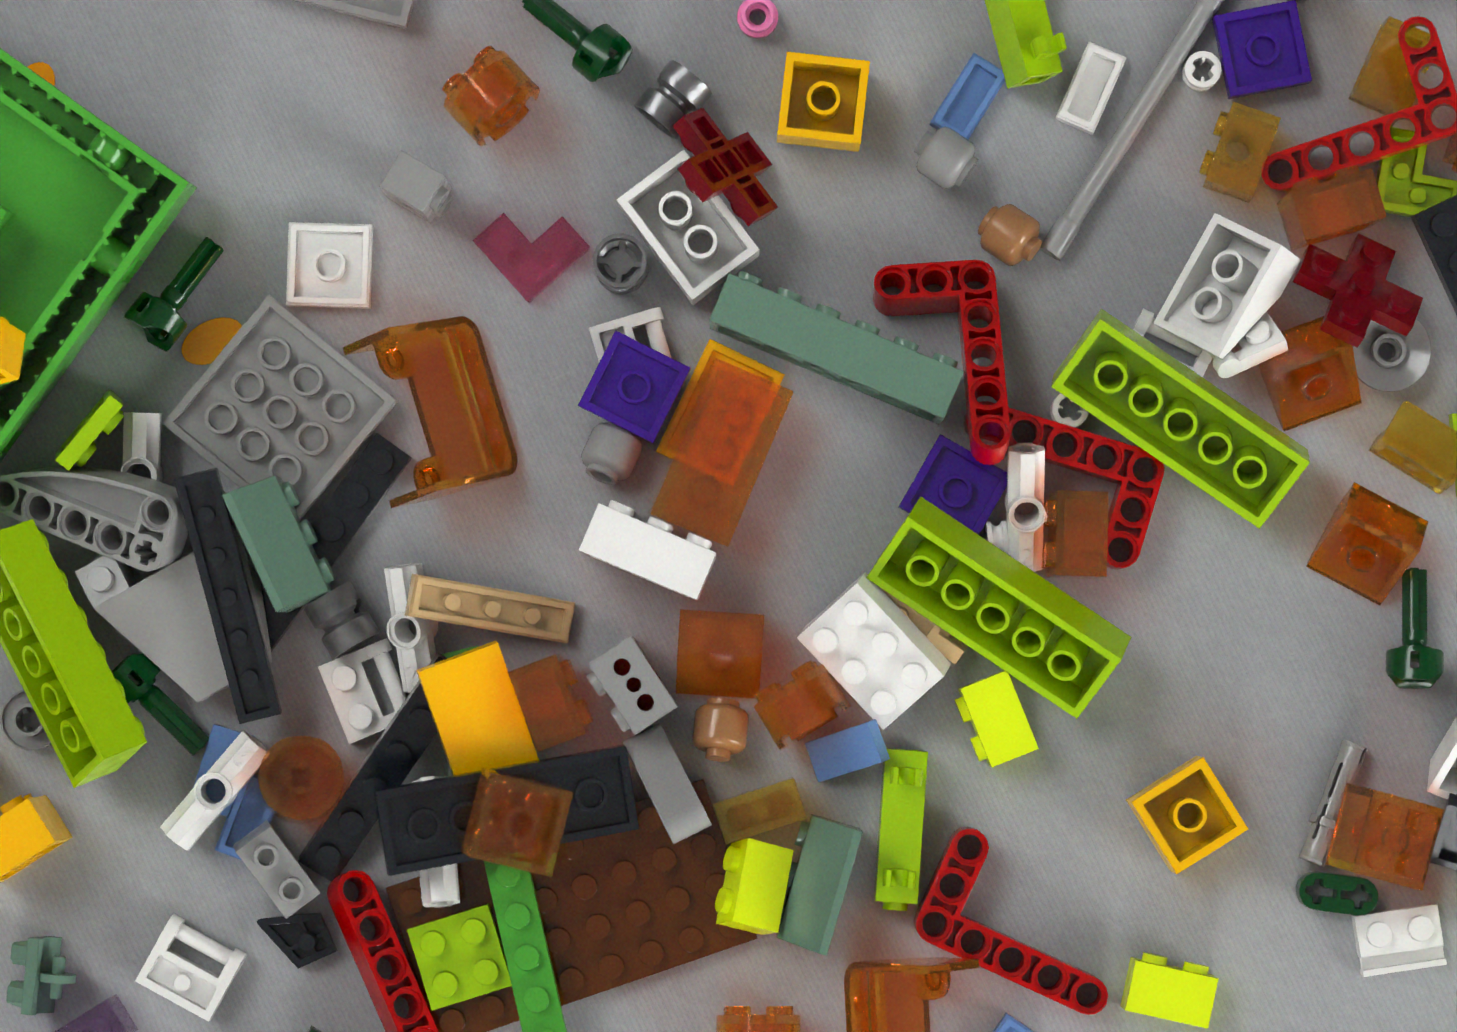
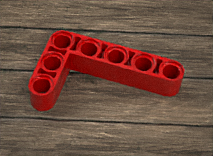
[1261,16,1457,192]
[873,260,1011,465]
[963,401,1165,570]
[914,826,1108,1015]
[327,870,439,1032]

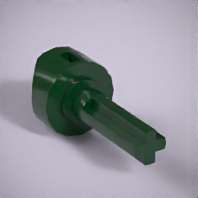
[522,0,633,82]
[124,237,224,352]
[1386,568,1444,689]
[111,654,209,756]

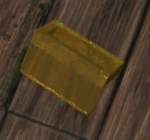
[1369,401,1457,494]

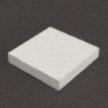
[286,222,373,309]

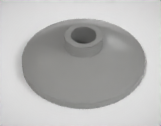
[1347,318,1431,392]

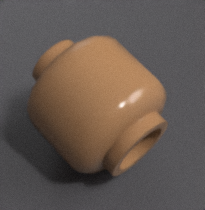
[978,204,1042,266]
[692,698,749,762]

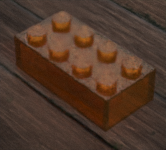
[648,358,794,547]

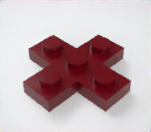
[673,108,778,226]
[1292,233,1423,348]

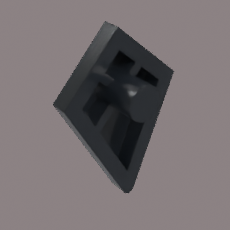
[257,912,338,969]

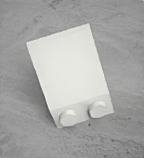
[1153,213,1301,359]

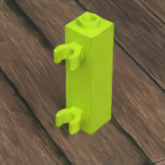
[985,0,1067,89]
[874,748,928,911]

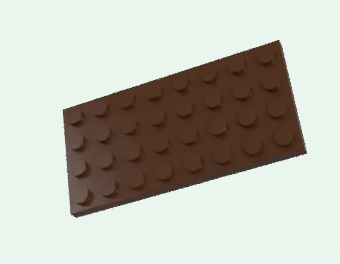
[386,779,758,1032]

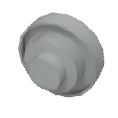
[0,690,51,750]

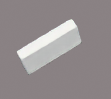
[1055,41,1127,135]

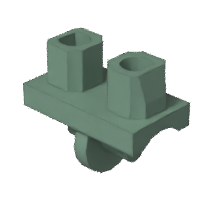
[6,936,76,1016]

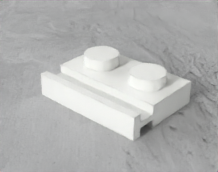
[1351,903,1447,977]

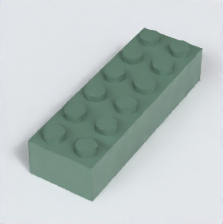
[709,271,964,425]

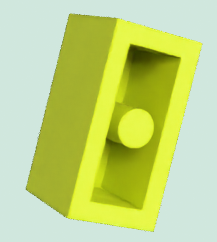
[954,670,1039,767]
[715,838,794,935]
[1120,952,1218,1029]

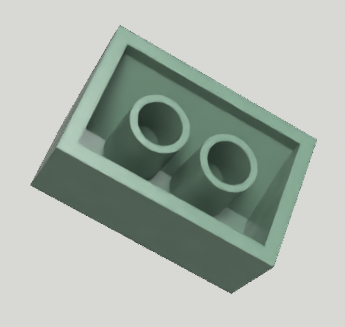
[222,476,335,613]
[776,814,863,956]

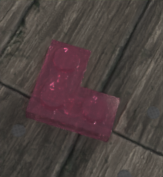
[473,213,590,303]

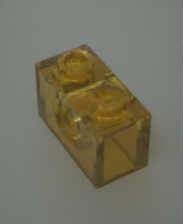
[1199,102,1281,203]

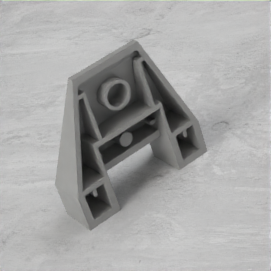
[75,491,273,703]

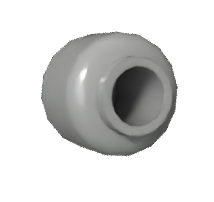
[914,127,979,189]
[581,423,642,485]

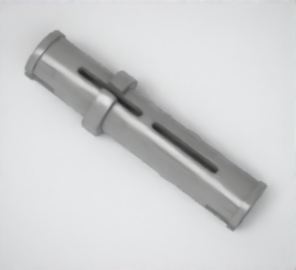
[1298,740,1368,867]

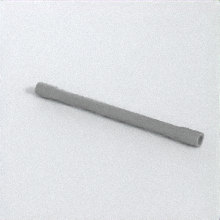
[1040,0,1225,261]

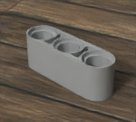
[622,723,711,844]

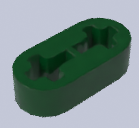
[1296,871,1378,915]

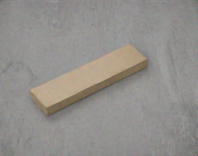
[405,574,575,643]

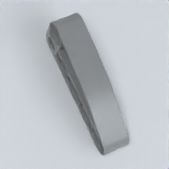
[0,466,188,572]

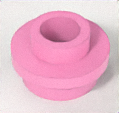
[737,0,778,38]

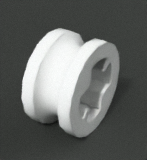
[1182,51,1222,91]
[1050,393,1089,428]
[984,521,1009,554]

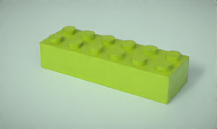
[1051,308,1310,529]
[866,497,1131,719]
[0,519,147,788]

